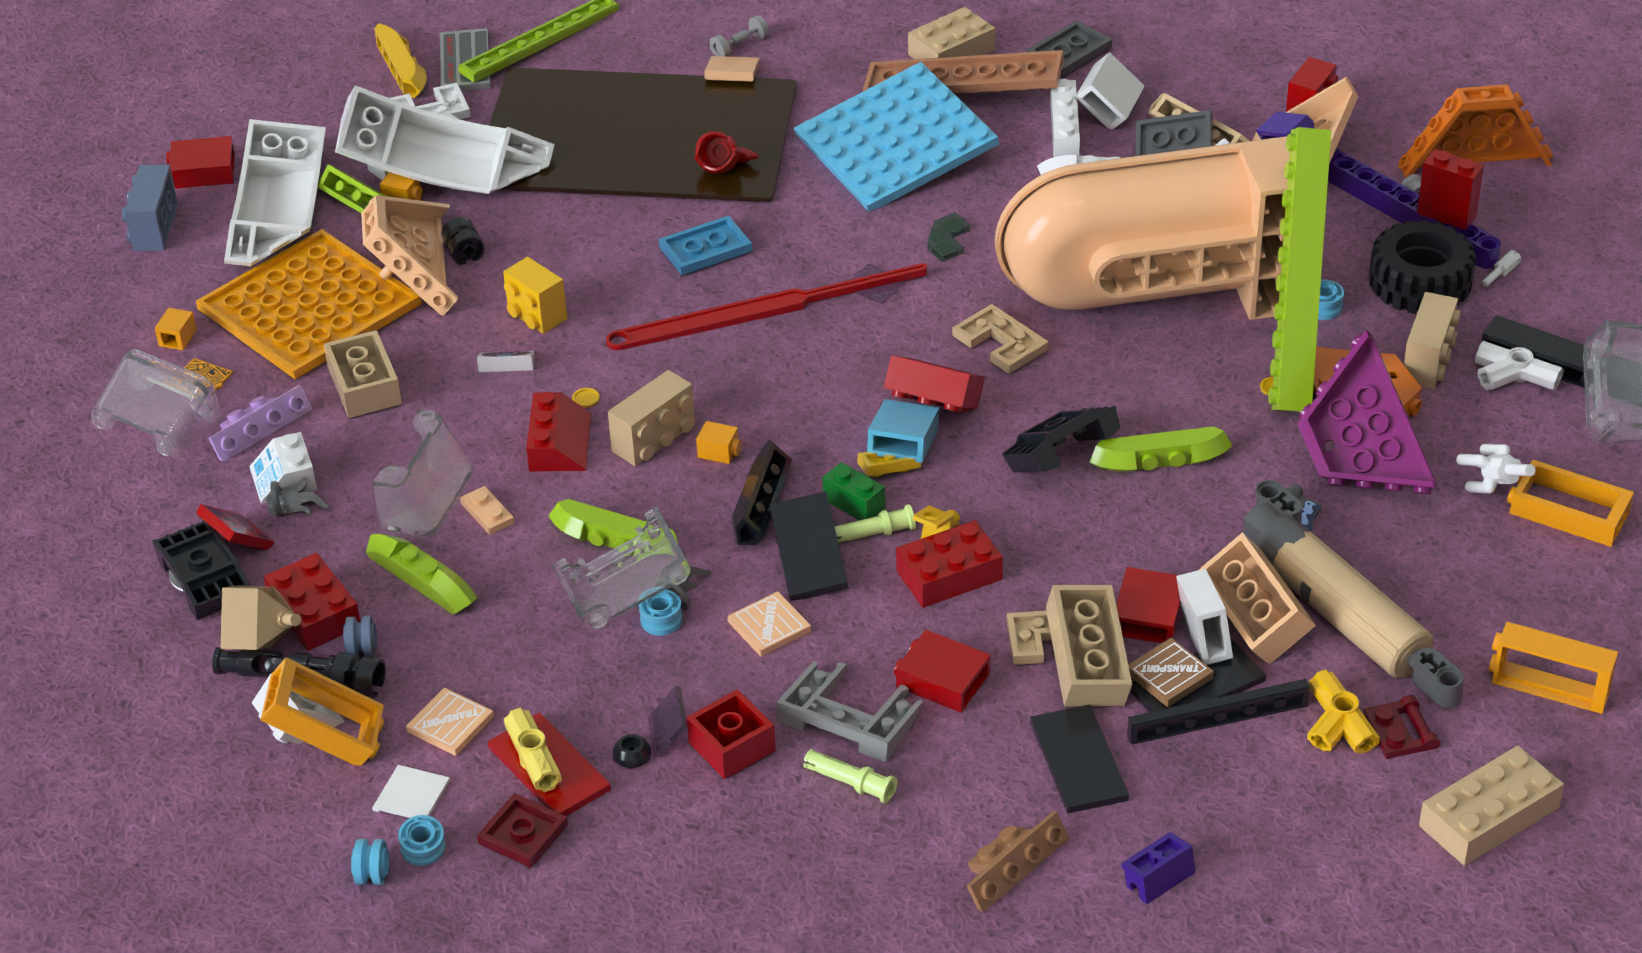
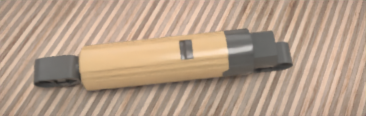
[1244,480,1464,708]

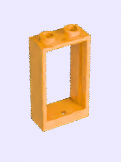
[1507,460,1634,547]
[1488,622,1618,714]
[260,657,384,765]

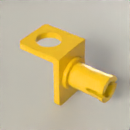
[913,505,960,539]

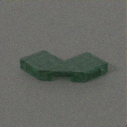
[927,212,970,262]

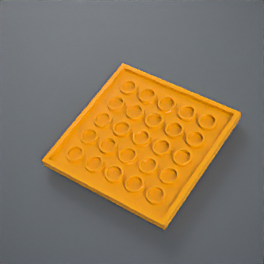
[196,229,422,379]

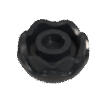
[612,734,651,769]

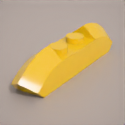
[374,23,427,98]

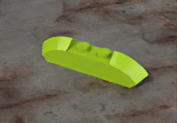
[318,164,386,213]
[1090,426,1233,472]
[548,499,681,560]
[366,534,478,615]

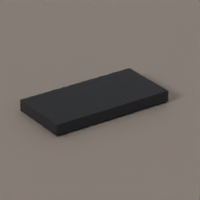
[770,491,849,601]
[1130,638,1266,712]
[1030,704,1129,814]

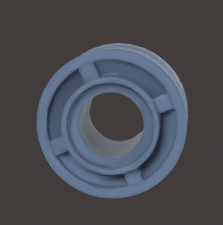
[343,615,377,657]

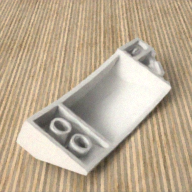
[335,85,555,194]

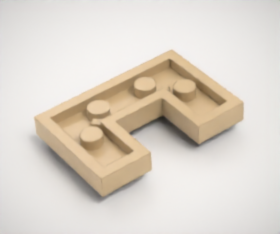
[952,304,1049,374]
[1006,611,1052,665]

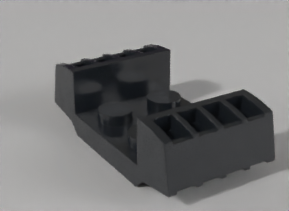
[1002,406,1120,472]
[152,520,250,620]

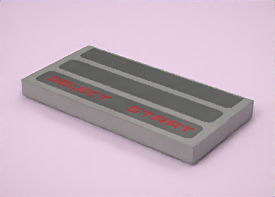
[440,28,490,91]

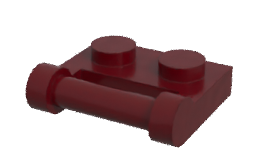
[1363,695,1440,759]

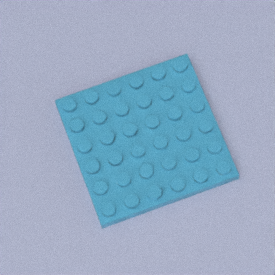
[794,62,999,212]

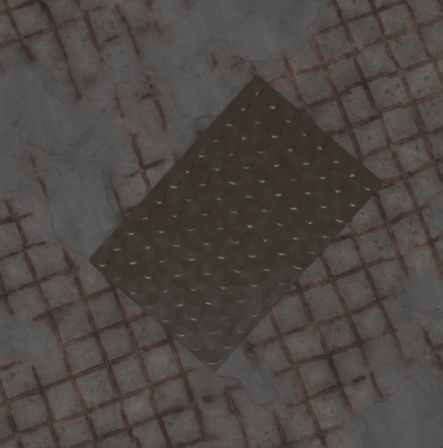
[489,68,797,202]

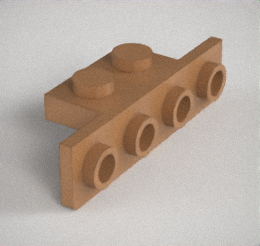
[967,811,1069,912]

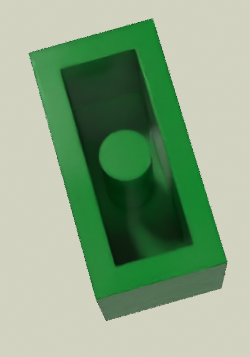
[822,462,886,520]

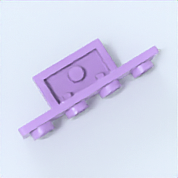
[208,385,312,462]

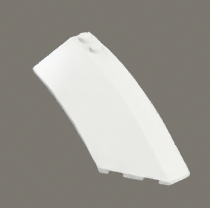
[224,119,326,266]

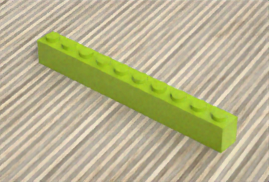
[1268,127,1331,412]

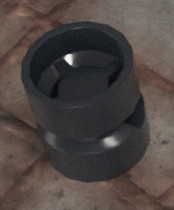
[441,217,485,265]
[331,652,386,698]

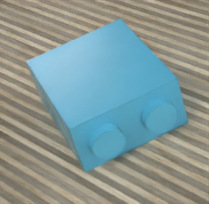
[867,399,939,463]

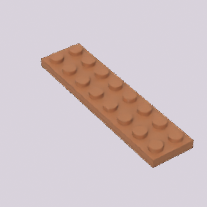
[862,50,1064,94]

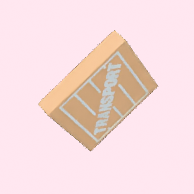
[728,591,811,657]
[406,687,494,756]

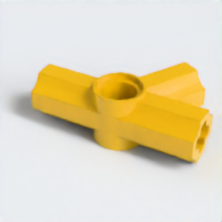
[1307,669,1380,754]

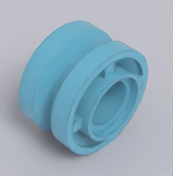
[1318,280,1344,320]
[639,589,682,636]
[398,815,446,866]
[351,839,389,885]

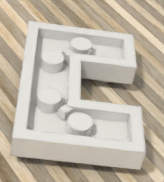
[390,83,471,120]

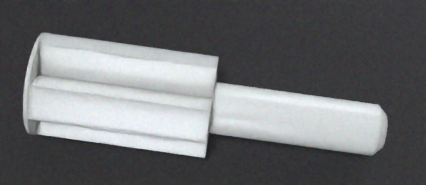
[1482,250,1521,287]

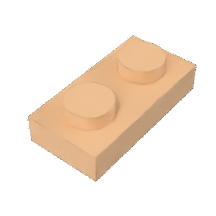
[460,486,515,535]

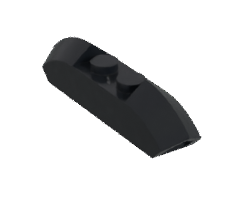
[732,440,792,545]

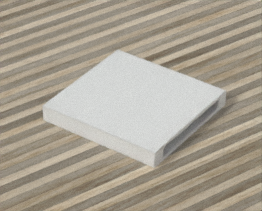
[372,765,450,818]

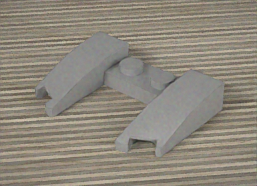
[776,661,923,762]

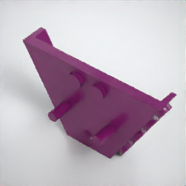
[1297,330,1440,495]

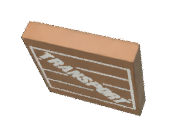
[1128,638,1214,707]

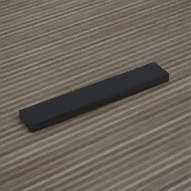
[1127,679,1310,745]

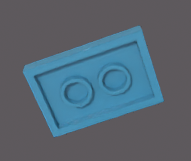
[658,215,752,276]

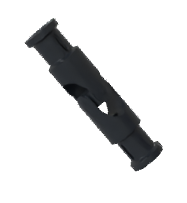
[212,647,336,679]

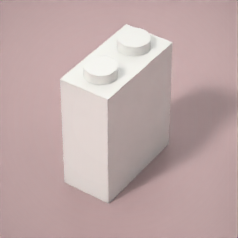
[1075,52,1144,129]
[1176,568,1233,665]

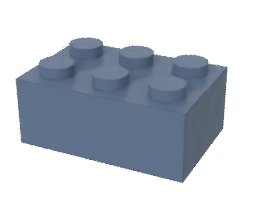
[122,165,178,251]

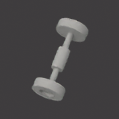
[710,15,769,57]

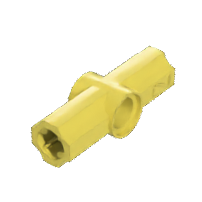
[504,707,562,792]

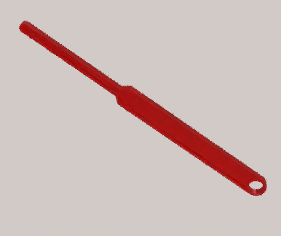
[606,263,927,350]

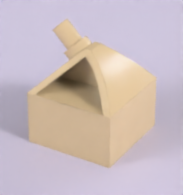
[221,586,301,650]

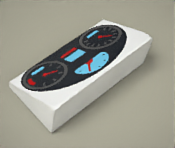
[477,351,535,372]

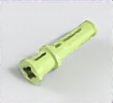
[835,504,916,543]
[803,749,898,804]

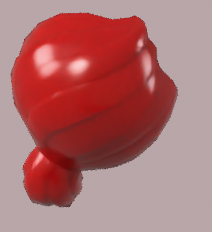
[694,131,759,174]

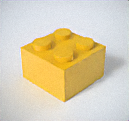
[503,256,567,334]

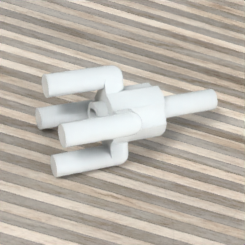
[1456,444,1535,494]

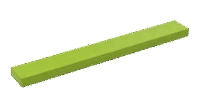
[458,0,619,83]

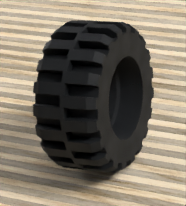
[1369,220,1476,314]

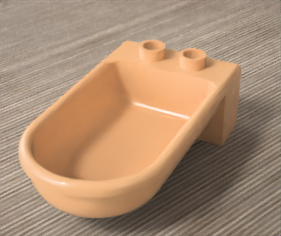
[995,136,1289,320]

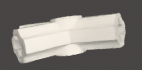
[1475,341,1564,391]

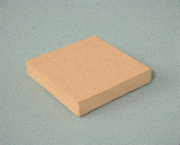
[705,56,759,81]

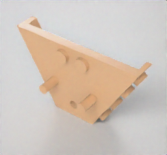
[1252,77,1358,163]
[361,195,458,316]

